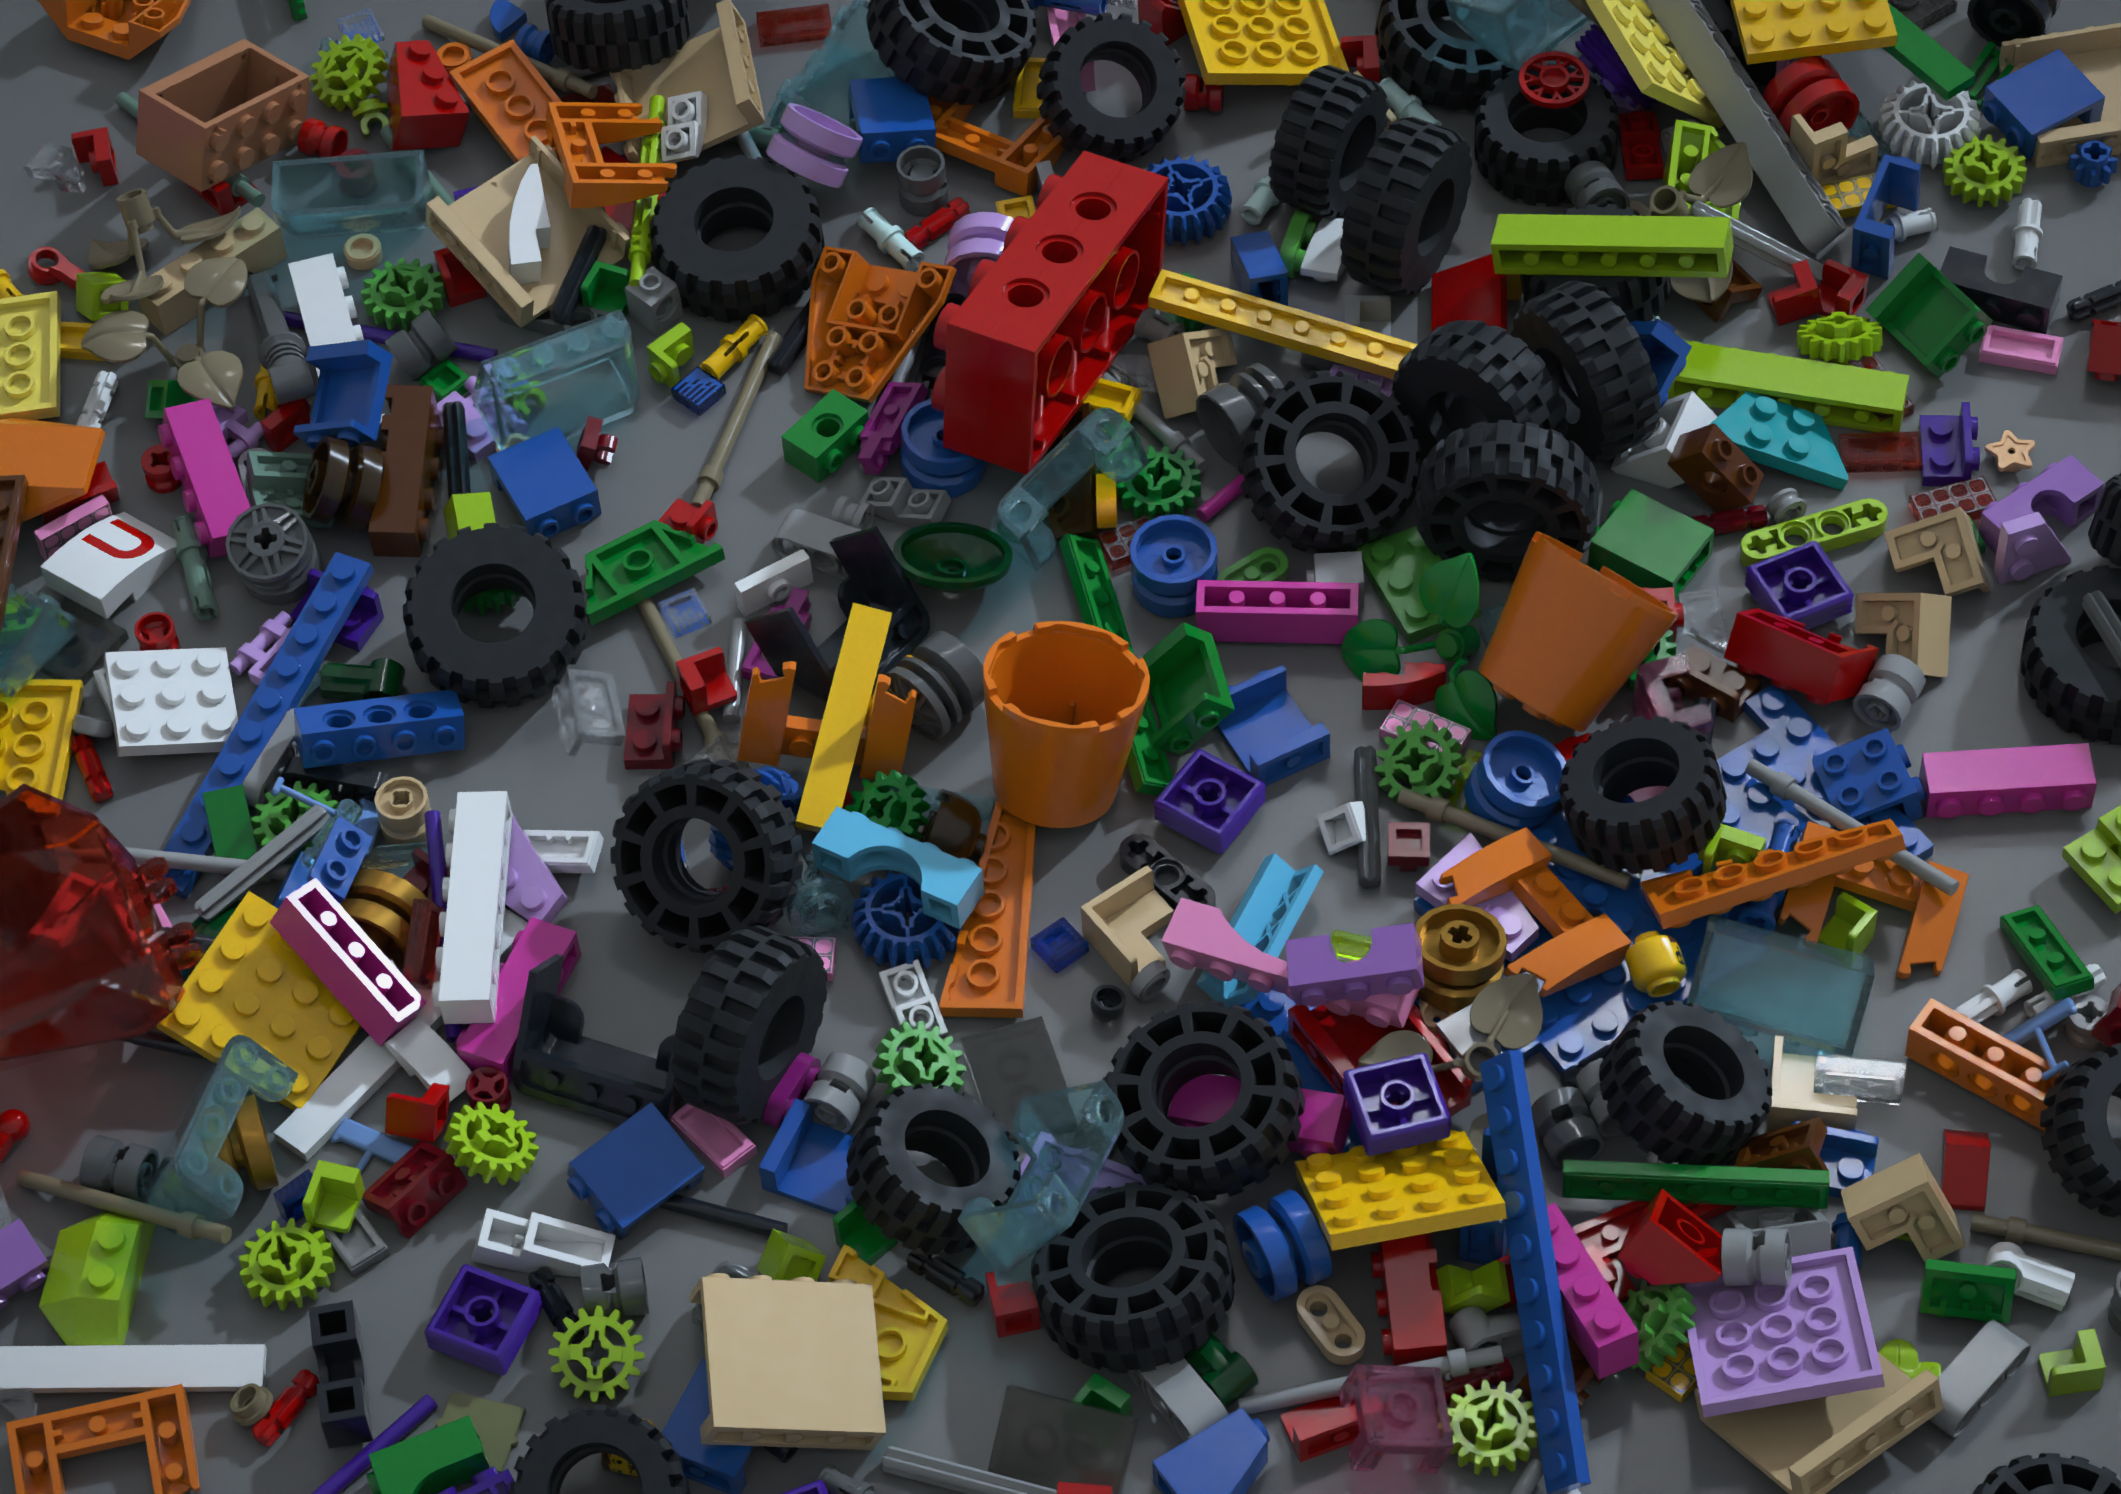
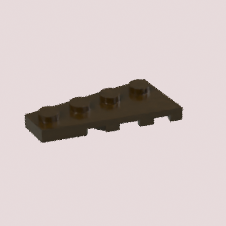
[1034,403,1098,545]

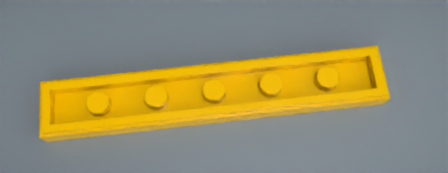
[794,603,892,833]

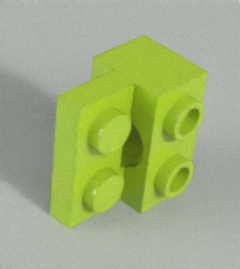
[2062,805,2121,914]

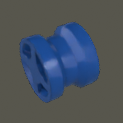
[515,23,555,65]

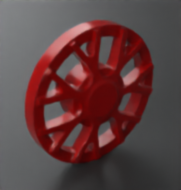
[1518,51,1590,109]

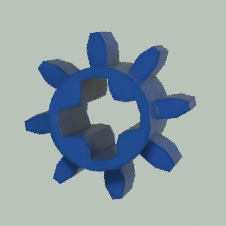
[2068,140,2118,188]

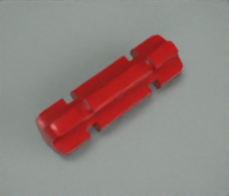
[904,197,970,250]
[71,734,113,803]
[251,1369,320,1447]

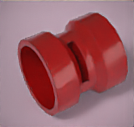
[1184,73,1224,112]
[297,118,349,164]
[134,612,181,651]

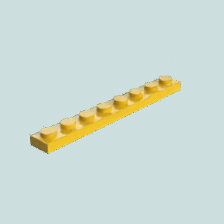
[1148,269,1418,379]

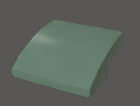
[246,451,335,528]

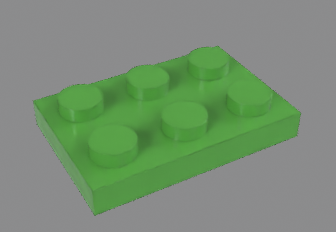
[1356,526,1481,644]

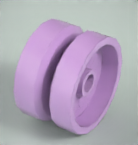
[766,103,863,188]
[944,212,1014,298]

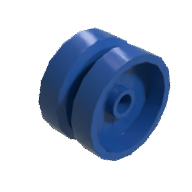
[900,399,986,498]
[1130,514,1218,618]
[1464,731,1566,831]
[1233,1189,1333,1303]

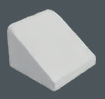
[1316,801,1366,855]

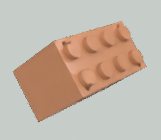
[136,39,310,192]

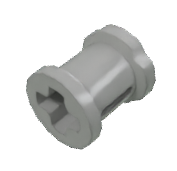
[1134,307,1185,342]

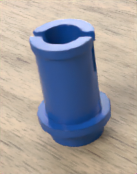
[1831,1212,1862,1269]

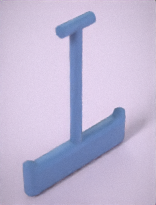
[271,777,381,858]
[2003,997,2077,1081]
[330,1118,413,1173]

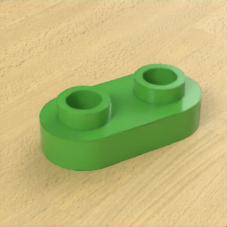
[1279,210,1318,279]
[1216,547,1288,582]

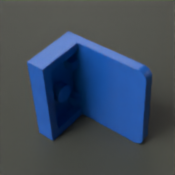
[1629,319,1692,410]
[1812,727,1926,822]

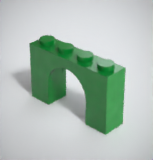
[366,1415,490,1494]

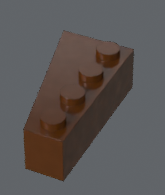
[368,385,445,558]

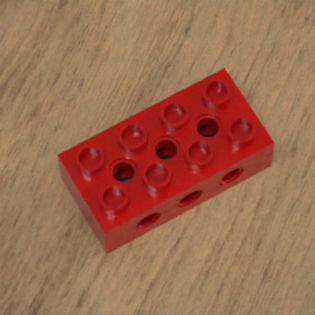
[931,151,1169,476]

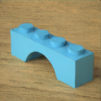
[812,807,985,929]

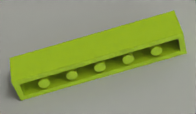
[1490,214,1734,278]
[1667,341,1909,436]

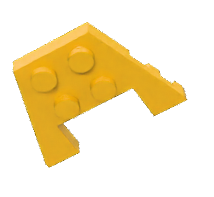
[828,1245,949,1401]

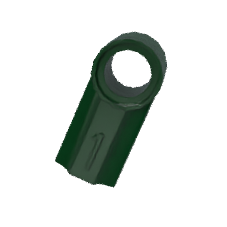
[320,658,405,701]
[1184,1332,1258,1408]

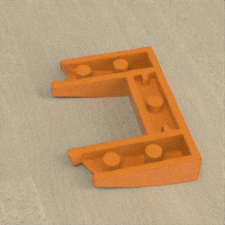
[927,94,1065,196]
[545,102,677,209]
[737,661,917,780]
[1777,821,1969,979]
[1439,827,1632,997]
[6,1384,201,1494]

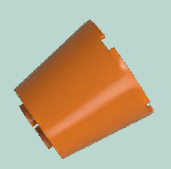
[1478,531,1679,733]
[983,621,1150,828]

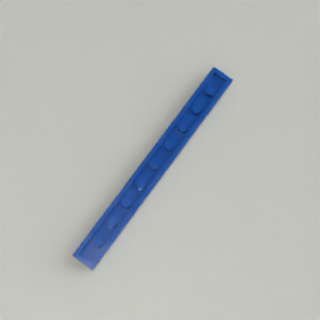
[147,552,374,899]
[1480,1050,1591,1494]

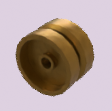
[340,869,433,970]
[1415,904,1507,1013]
[195,1094,279,1202]

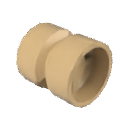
[374,776,431,853]

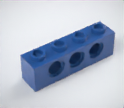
[294,690,465,769]

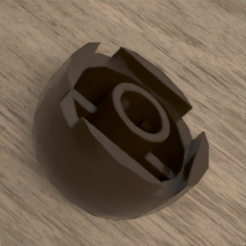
[919,788,987,860]

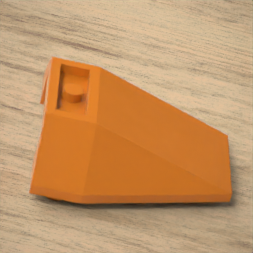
[38,0,192,60]
[804,246,957,403]
[0,417,106,523]

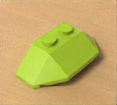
[1662,119,1741,221]
[39,1210,156,1346]

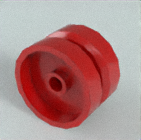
[1762,56,1860,138]

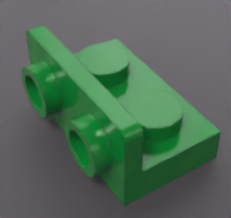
[1919,1259,2016,1323]

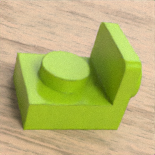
[647,321,695,391]
[1698,823,1766,874]

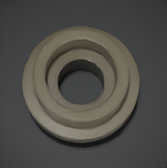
[230,1383,273,1426]

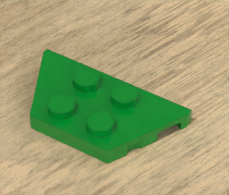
[585,520,725,626]

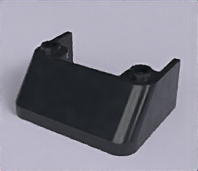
[744,526,930,702]
[511,954,682,1124]

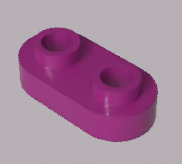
[763,1052,821,1130]

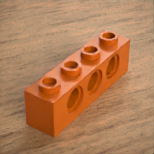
[1905,998,2062,1132]

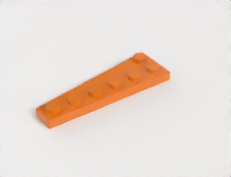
[939,801,1037,1018]
[1640,819,1906,929]

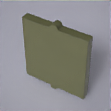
[435,1391,526,1473]

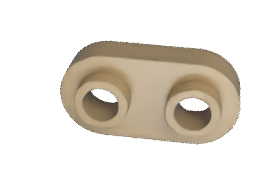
[1296,1285,1366,1365]

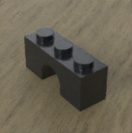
[1940,246,2063,334]
[309,1300,373,1449]

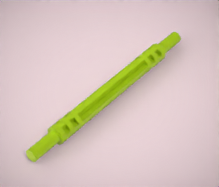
[628,95,666,286]

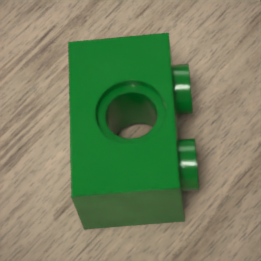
[781,389,869,483]

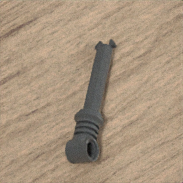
[245,269,316,405]

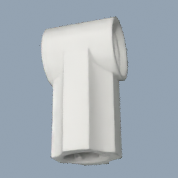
[1985,1242,2075,1311]

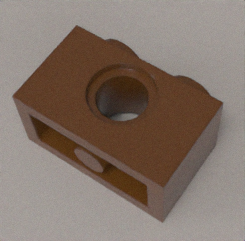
[1667,423,1764,513]

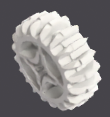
[1878,79,1982,170]

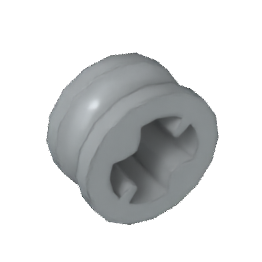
[1766,488,1807,524]

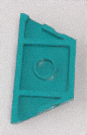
[1709,391,1849,491]

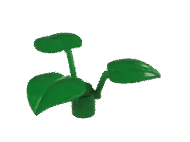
[1341,553,1498,740]

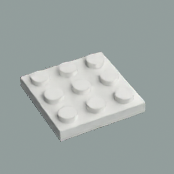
[104,647,238,757]

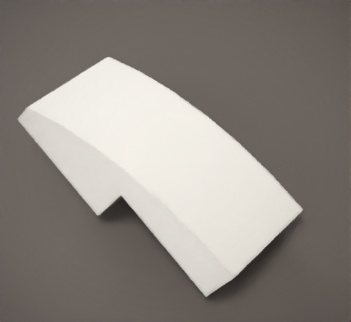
[661,91,708,163]
[1300,217,1345,282]
[878,959,948,1047]
[384,1017,472,1103]

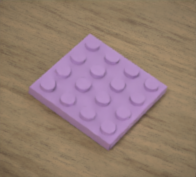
[1680,1246,1884,1418]

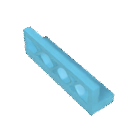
[1196,853,1324,1009]

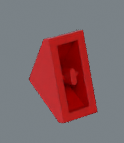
[1138,0,1188,46]
[1941,1129,1991,1212]

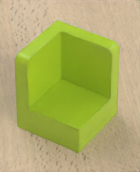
[76,272,129,321]
[443,492,496,540]
[1816,891,1878,968]
[302,1160,365,1233]
[757,1229,827,1282]
[1436,1260,1510,1315]
[2038,1328,2106,1397]

